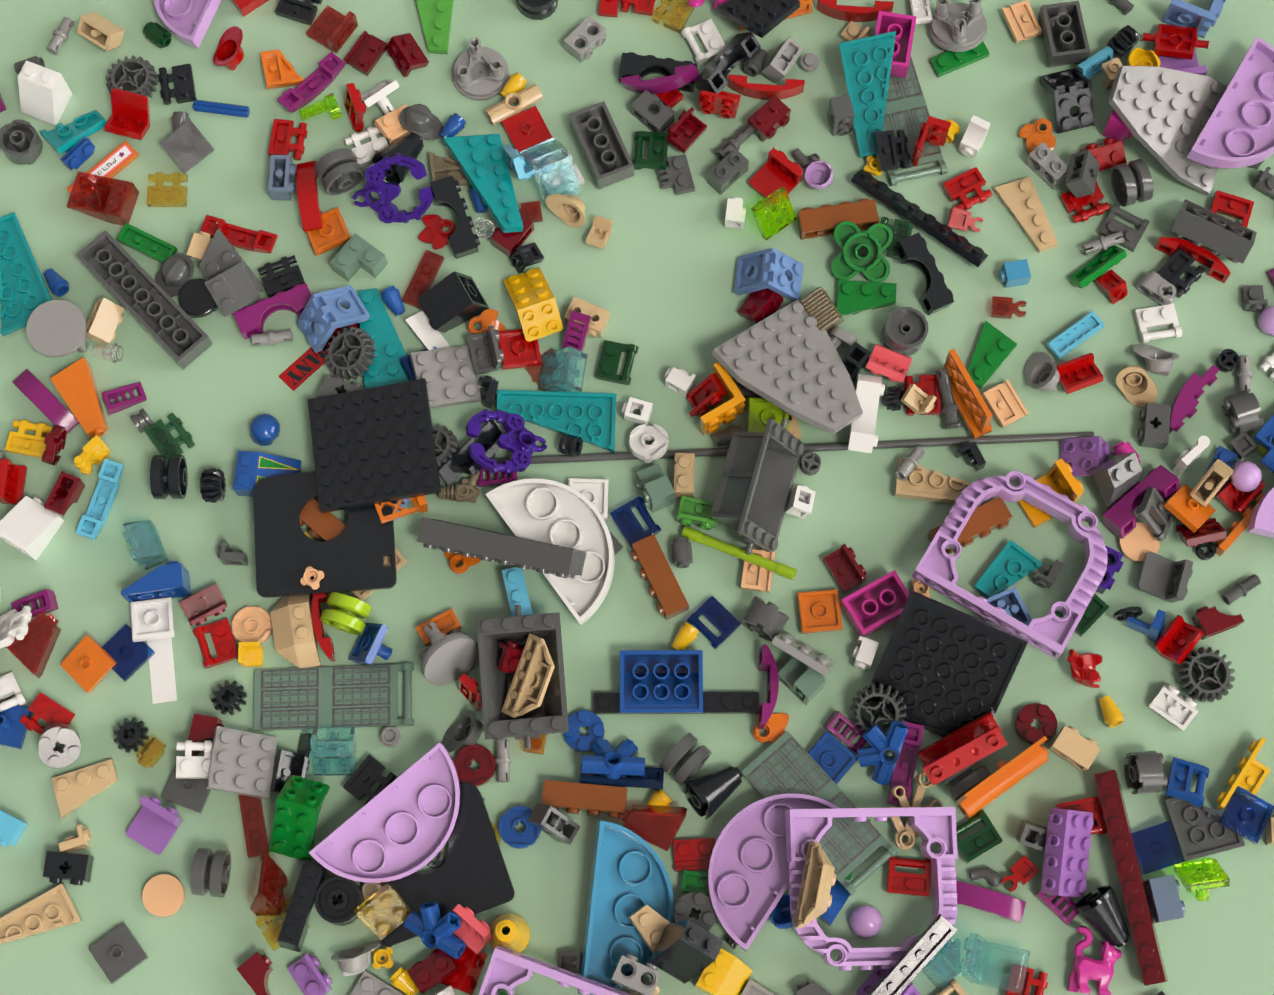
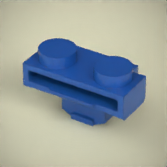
[60,136,95,170]

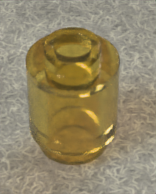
[136,737,167,769]

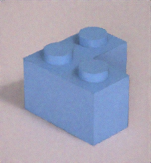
[978,587,1032,626]

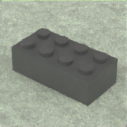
[569,101,634,189]
[1171,199,1257,264]

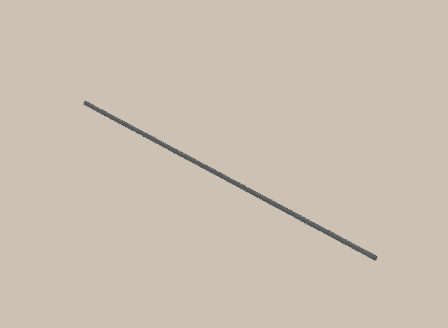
[493,432,1094,464]

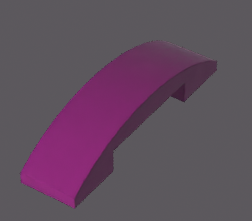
[277,52,345,113]
[621,64,699,94]
[12,369,79,434]
[758,644,779,729]
[887,721,924,806]
[956,881,1026,923]

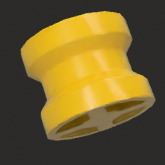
[945,119,961,143]

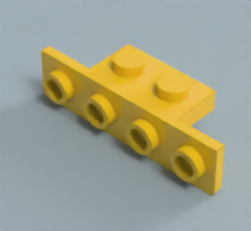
[1215,737,1270,811]

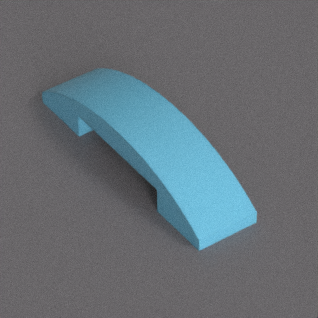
[75,458,124,540]

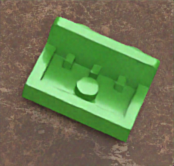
[677,496,717,530]

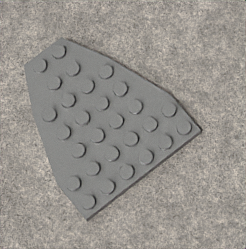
[1108,66,1227,196]
[712,299,863,435]

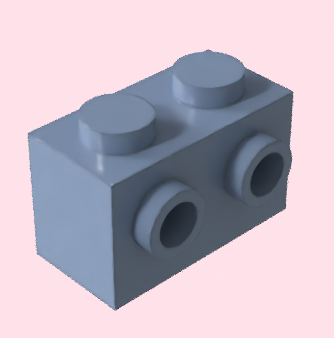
[268,155,296,201]
[1144,875,1186,923]

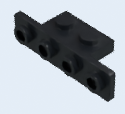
[438,419,502,485]
[270,733,313,793]

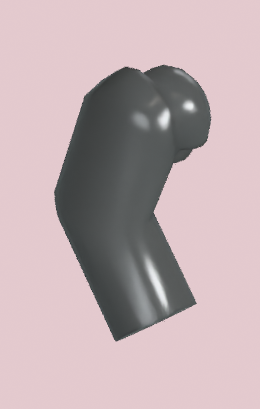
[791,148,820,167]
[969,867,1001,887]

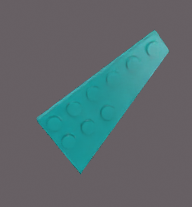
[839,31,896,158]
[443,134,523,233]
[0,212,52,336]
[357,288,415,389]
[497,390,617,452]

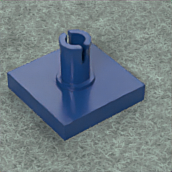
[348,623,392,665]
[0,702,32,749]

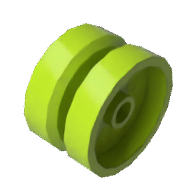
[320,592,372,636]

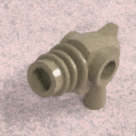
[439,472,480,503]

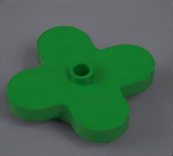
[831,221,893,282]

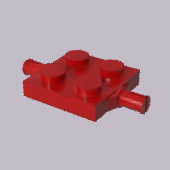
[1142,24,1209,60]

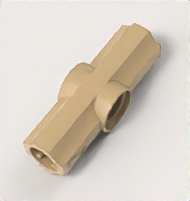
[485,84,543,126]

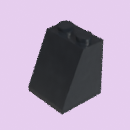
[418,271,490,333]
[649,919,724,984]

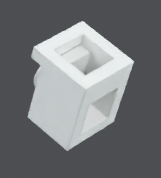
[725,197,746,229]
[664,367,696,398]
[622,397,653,426]
[785,485,816,519]
[852,636,879,670]

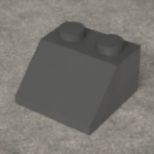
[204,262,260,317]
[1091,452,1142,507]

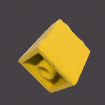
[695,949,753,995]

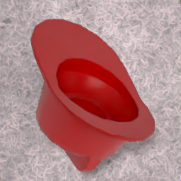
[213,26,244,71]

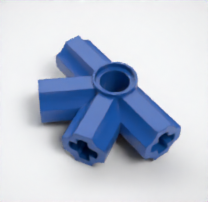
[857,721,909,785]
[581,738,645,779]
[404,901,467,960]

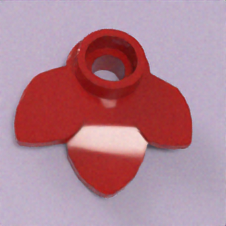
[418,214,456,250]

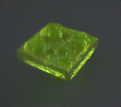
[751,187,797,240]
[1174,858,1230,901]

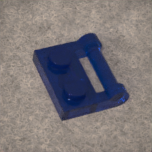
[610,496,661,548]
[687,596,741,650]

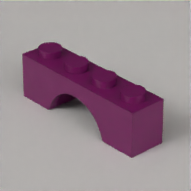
[233,283,312,340]
[1103,465,1180,539]

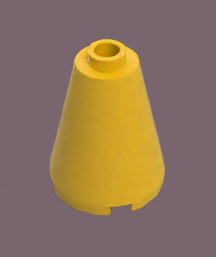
[489,913,530,953]

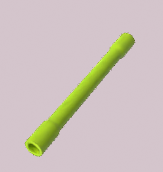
[681,526,797,580]

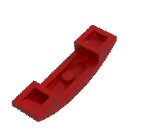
[817,0,894,22]
[728,75,805,100]
[296,160,323,232]
[200,215,278,253]
[1154,237,1231,283]
[311,593,335,662]

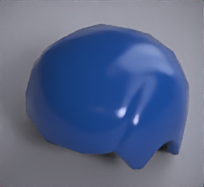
[249,414,280,446]
[769,894,793,929]

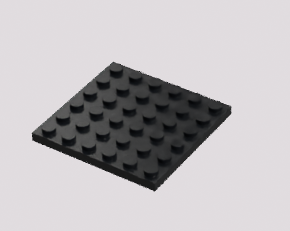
[307,378,441,513]
[866,590,1028,737]

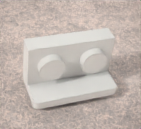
[1149,684,1199,731]

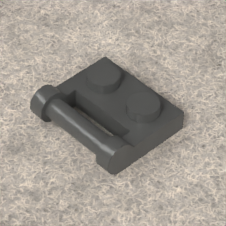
[1099,204,1150,252]
[1135,487,1174,541]

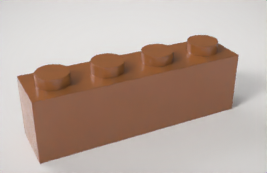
[797,199,879,240]
[927,497,1012,555]
[300,499,346,542]
[630,534,689,620]
[541,780,628,818]

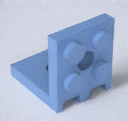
[1162,0,1226,38]
[734,247,804,301]
[297,285,370,353]

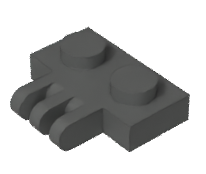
[656,154,695,196]

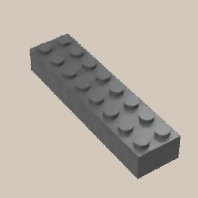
[76,230,212,370]
[417,518,587,579]

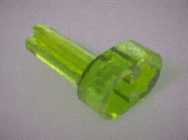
[299,93,343,121]

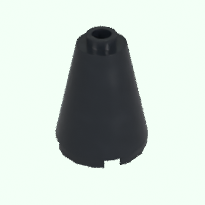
[372,134,424,185]
[683,766,742,819]
[1075,885,1130,947]

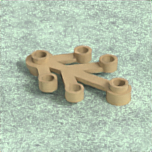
[886,770,942,850]

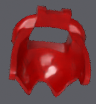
[1067,649,1103,688]

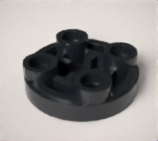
[179,279,218,318]

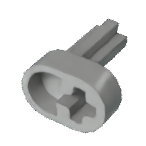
[829,326,858,350]

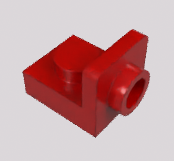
[1096,270,1128,304]

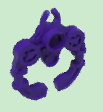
[352,153,434,223]
[465,409,547,474]

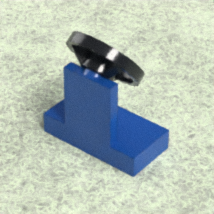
[1113,607,1166,642]

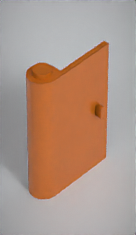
[956,736,1049,818]

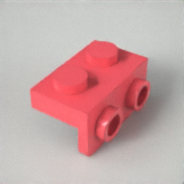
[866,344,912,383]
[453,904,492,954]

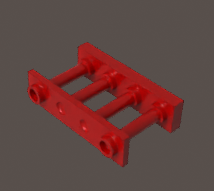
[918,711,1008,786]

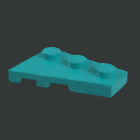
[39,110,106,155]
[973,540,1043,598]

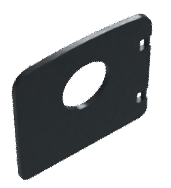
[253,471,397,598]
[360,783,515,947]

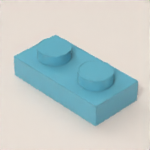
[1078,46,1113,79]

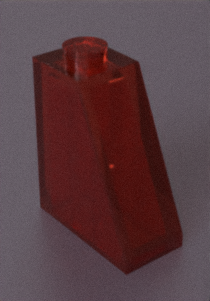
[6,612,61,678]
[621,804,687,851]

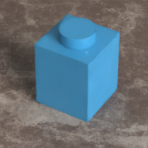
[999,259,1031,288]

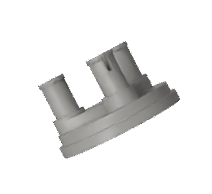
[930,0,987,52]
[452,37,509,101]
[26,300,89,358]
[419,622,479,685]

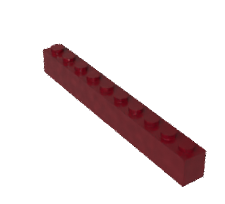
[1094,770,1168,986]

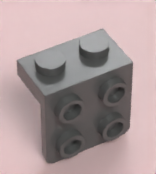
[466,325,504,375]
[1137,551,1193,603]

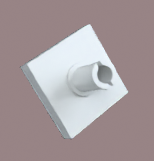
[360,79,400,115]

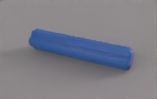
[193,100,250,118]

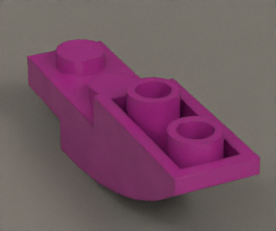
[1169,365,1219,434]

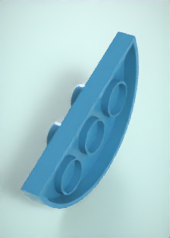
[578,820,674,995]

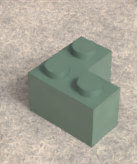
[330,233,388,282]
[635,463,675,513]
[778,657,826,705]

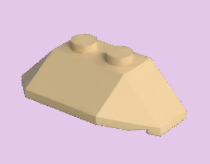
[270,595,321,668]
[501,633,555,718]
[793,841,836,928]

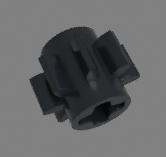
[882,386,905,411]

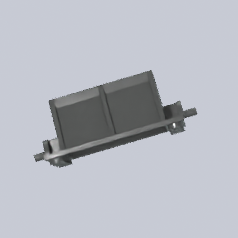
[710,418,804,555]
[477,605,569,749]

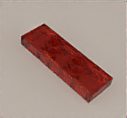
[402,250,445,309]
[239,795,270,858]

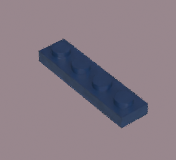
[580,763,664,789]

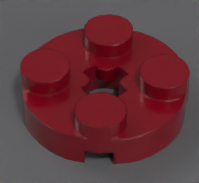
[42,425,67,466]
[1015,703,1057,745]
[454,744,496,787]

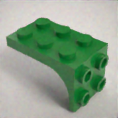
[269,775,329,861]

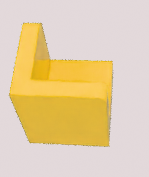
[238,642,264,667]

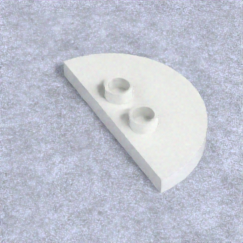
[485,478,615,625]

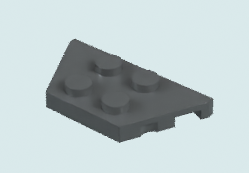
[199,228,266,293]

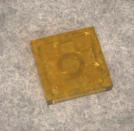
[354,883,412,941]

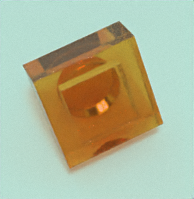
[523,734,547,755]

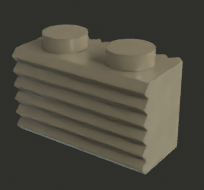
[801,286,844,333]

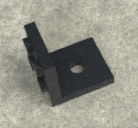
[1039,68,1095,134]

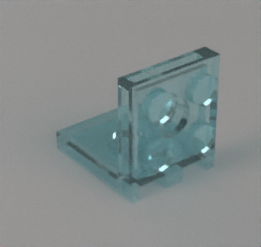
[519,138,582,206]
[960,932,1030,994]

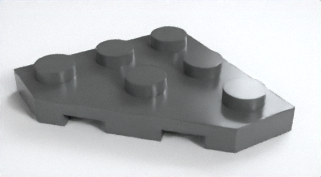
[1163,797,1245,862]

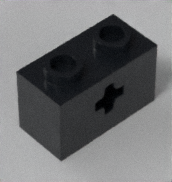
[43,851,94,885]

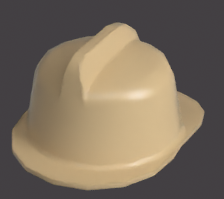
[545,194,586,228]
[1116,365,1158,407]

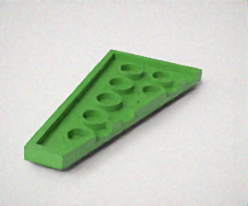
[416,0,454,55]

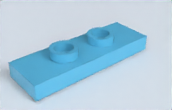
[1046,310,1105,360]

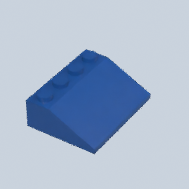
[620,650,703,713]

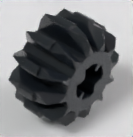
[1107,25,1140,58]
[200,468,226,503]
[211,680,247,716]
[113,717,149,753]

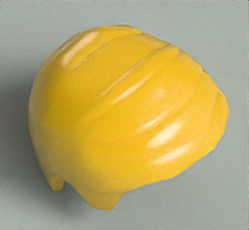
[1127,47,1161,67]

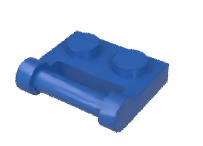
[1165,757,1209,807]

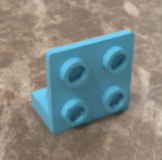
[503,144,554,180]

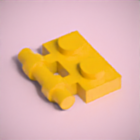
[5,419,53,459]
[74,435,111,475]

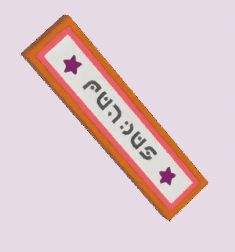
[67,140,139,204]

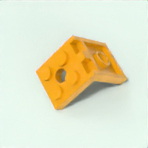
[699,362,746,436]
[1017,458,1084,528]

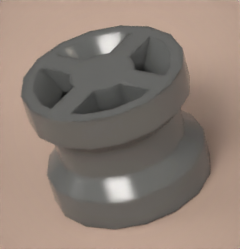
[130,408,154,433]
[800,452,821,476]

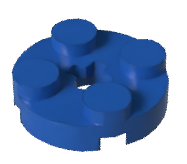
[564,710,605,752]
[499,806,541,849]

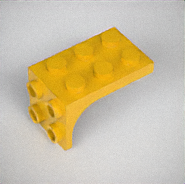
[503,268,563,342]

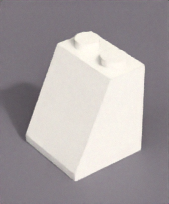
[18,60,73,126]
[0,496,64,561]

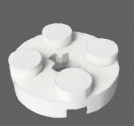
[629,424,669,463]

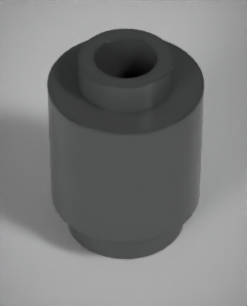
[671,537,693,568]

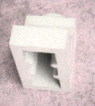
[958,115,991,158]

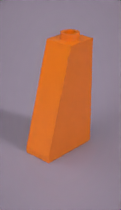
[50,357,109,439]

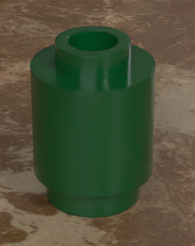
[143,22,172,48]

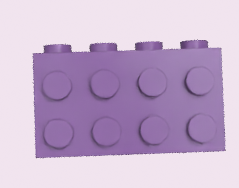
[1041,808,1094,897]

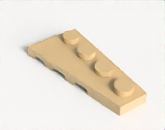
[993,176,1058,253]
[895,458,971,504]
[0,884,82,945]

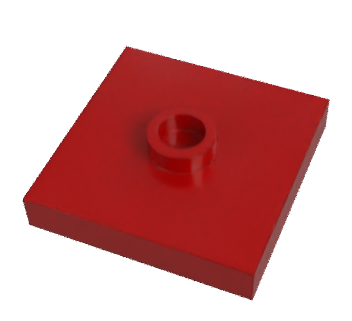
[501,106,553,155]
[497,329,542,370]

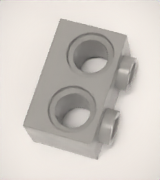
[564,15,606,63]
[761,36,804,83]
[1025,142,1069,190]
[610,954,661,995]

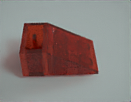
[67,171,139,226]
[250,851,288,916]

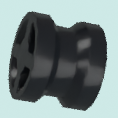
[1215,349,1239,373]
[559,434,583,456]

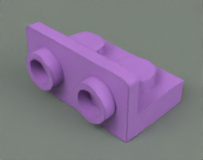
[287,953,333,995]

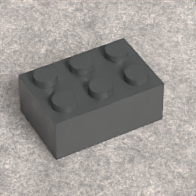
[1038,1,1090,67]

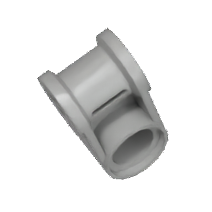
[1137,271,1176,306]

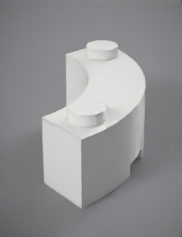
[848,373,885,453]

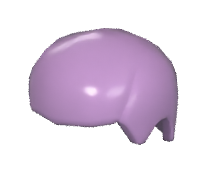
[804,161,834,190]
[1258,306,1274,336]
[1231,460,1262,492]
[849,905,883,938]

